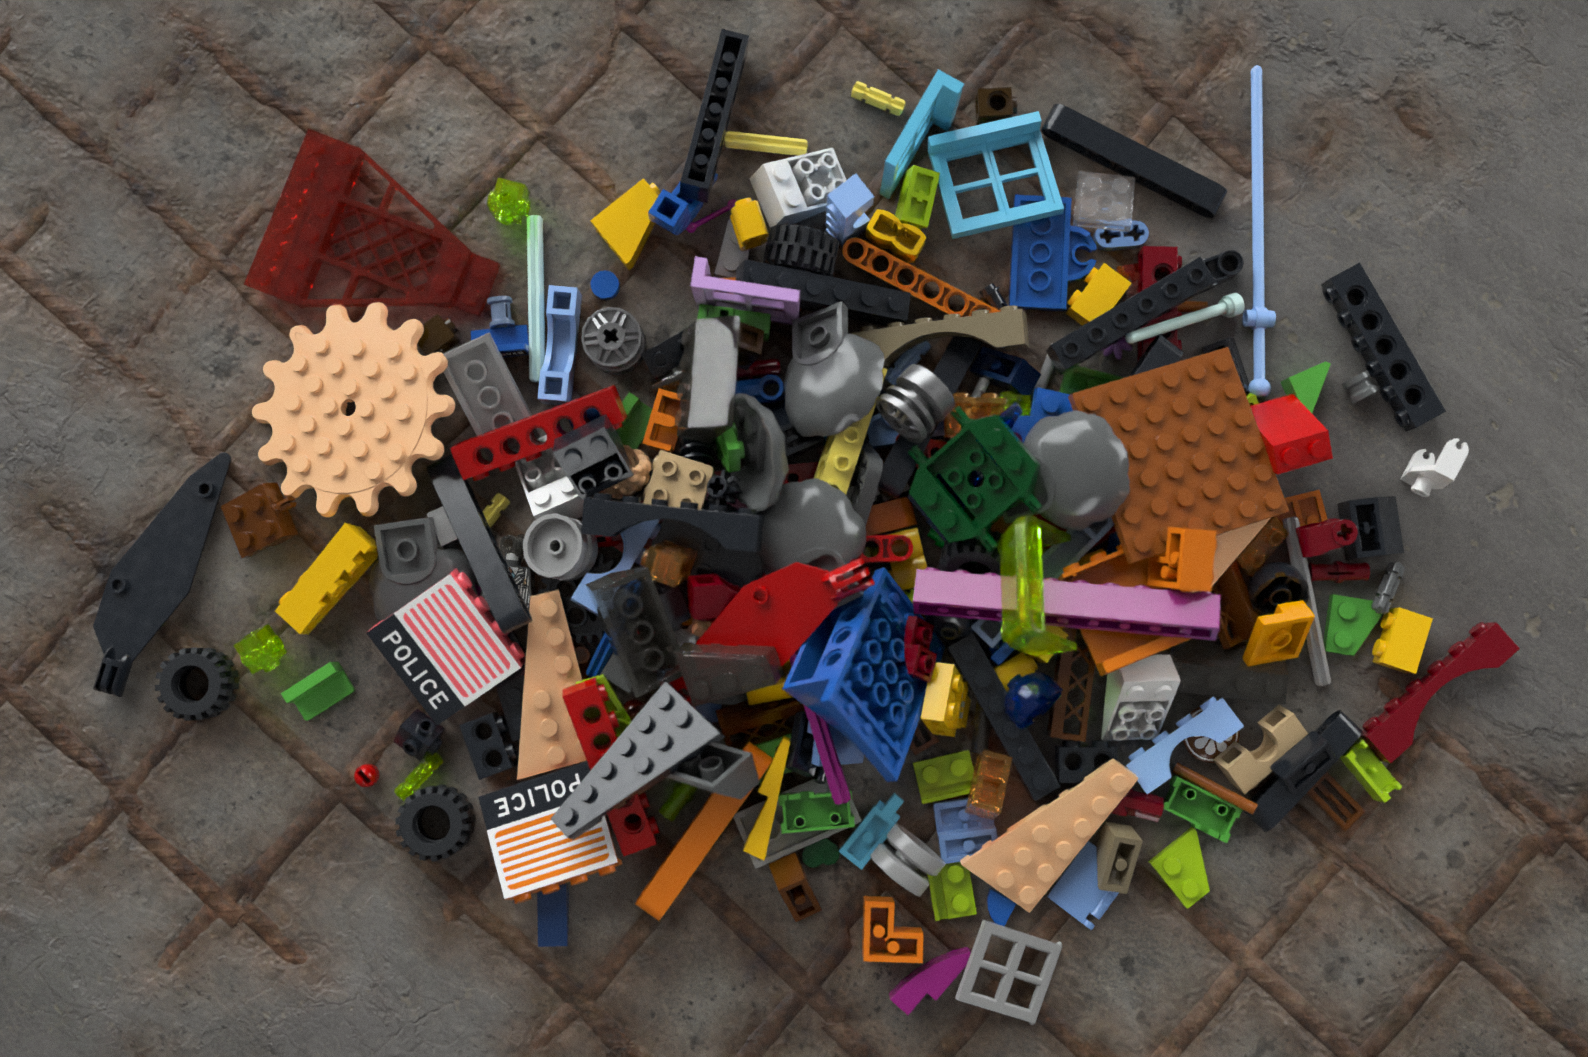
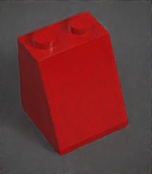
[1250,394,1333,474]

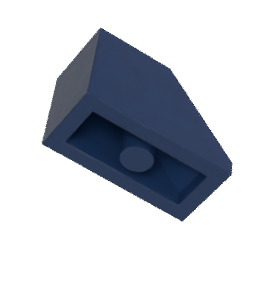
[970,346,1041,399]

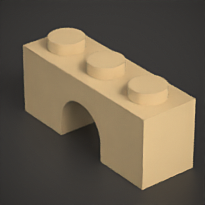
[1213,704,1308,794]

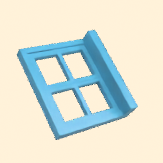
[880,69,964,199]
[928,111,1064,239]

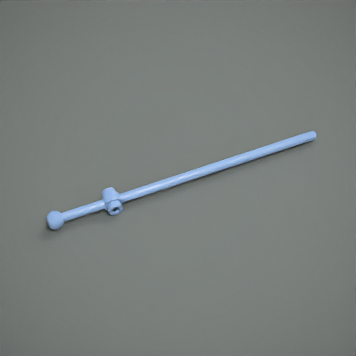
[1242,65,1276,398]

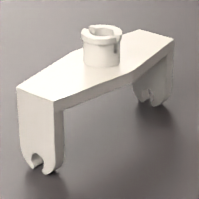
[1400,439,1469,497]

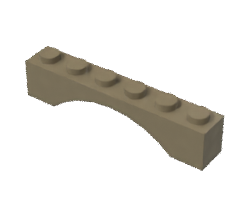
[851,306,1030,368]

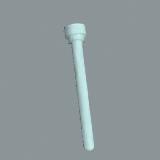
[1125,293,1245,344]

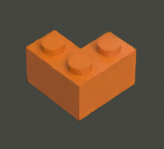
[1147,527,1217,592]
[862,896,923,963]

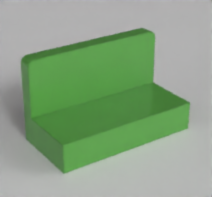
[616,392,652,449]
[281,662,355,721]

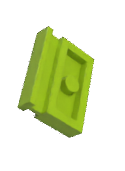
[912,749,979,804]
[927,862,977,921]

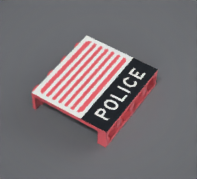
[366,568,525,725]

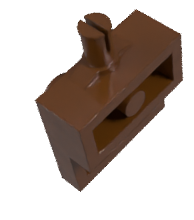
[221,482,298,558]

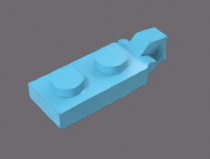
[839,792,904,870]

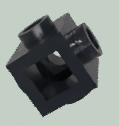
[393,708,445,762]

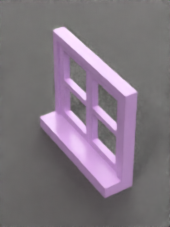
[691,257,800,325]

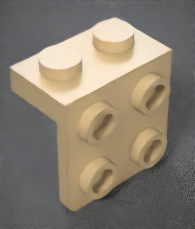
[643,450,714,509]

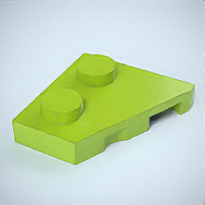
[1148,827,1210,909]

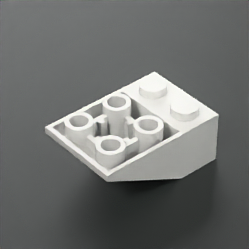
[749,148,846,227]
[512,435,592,520]
[1101,655,1181,741]

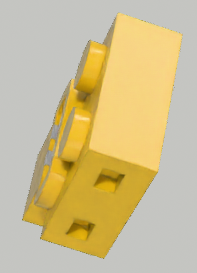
[921,662,971,737]

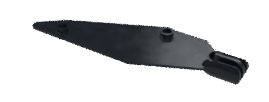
[93,452,231,697]

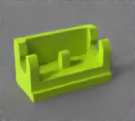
[895,165,940,230]
[1340,737,1402,803]

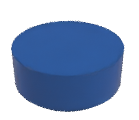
[591,270,620,300]

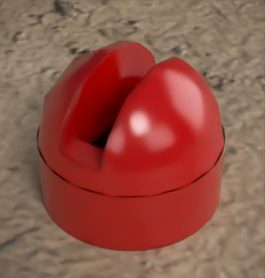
[354,764,379,788]

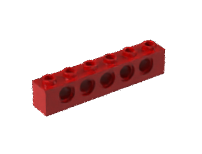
[450,385,628,481]
[562,677,660,856]

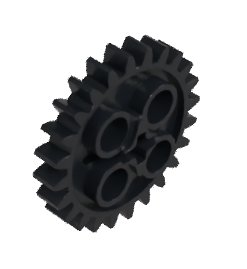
[538,554,625,644]

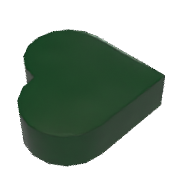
[802,838,840,868]

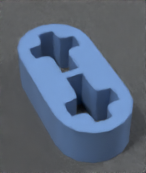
[1093,221,1149,251]

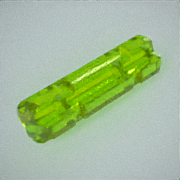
[394,753,443,801]

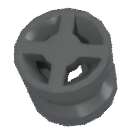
[1341,370,1378,404]

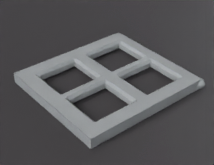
[955,920,1062,1025]

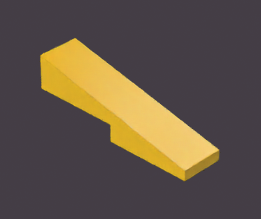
[743,736,790,861]

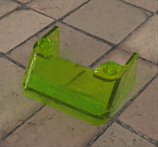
[998,515,1077,657]

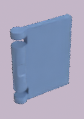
[1047,841,1119,931]

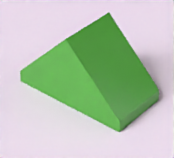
[1280,361,1331,413]

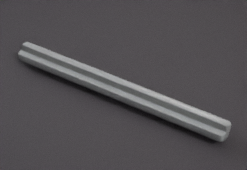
[1282,516,1331,686]

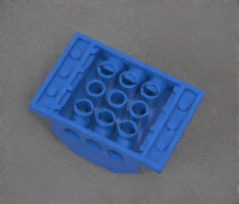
[782,568,945,782]

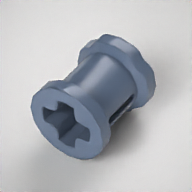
[487,296,515,329]

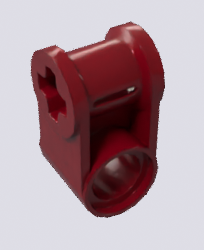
[1295,518,1358,558]

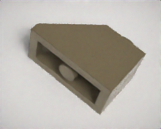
[1096,821,1143,894]

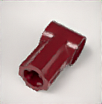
[1111,788,1164,822]

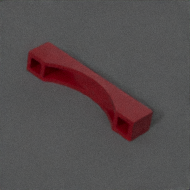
[688,566,865,622]
[1360,622,1520,763]

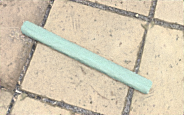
[527,215,545,382]

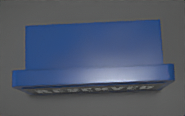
[470,325,529,358]

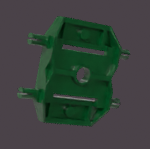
[908,406,1043,553]

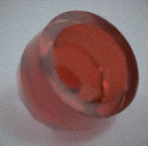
[1116,263,1140,283]
[623,699,645,720]

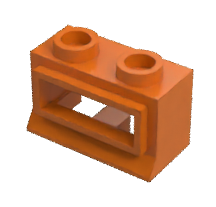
[642,388,689,454]

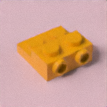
[1242,600,1315,666]

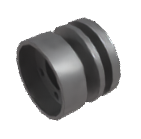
[581,307,646,375]
[876,364,955,444]

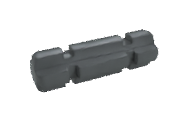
[1371,562,1405,614]

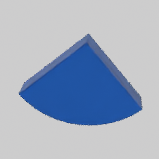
[987,888,1016,926]

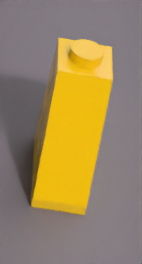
[590,178,661,270]

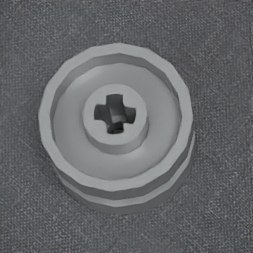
[523,513,598,581]
[870,823,946,897]

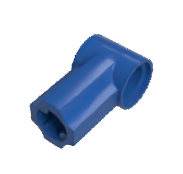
[728,375,786,408]

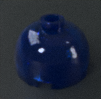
[1004,672,1063,730]

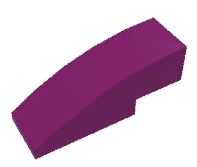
[889,947,972,1015]

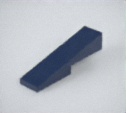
[537,883,569,947]

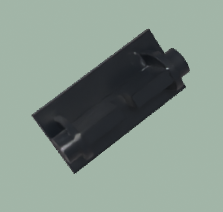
[641,326,704,378]

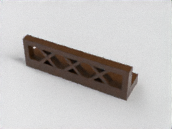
[1208,560,1259,649]
[1046,627,1095,742]
[715,697,806,749]

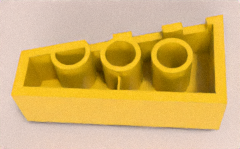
[275,523,378,635]

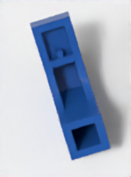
[648,174,718,235]

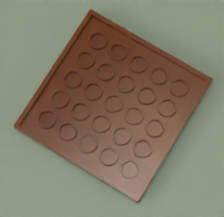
[1068,347,1289,564]

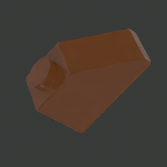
[768,852,822,922]

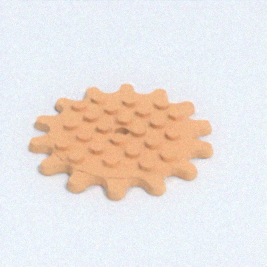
[252,302,455,518]

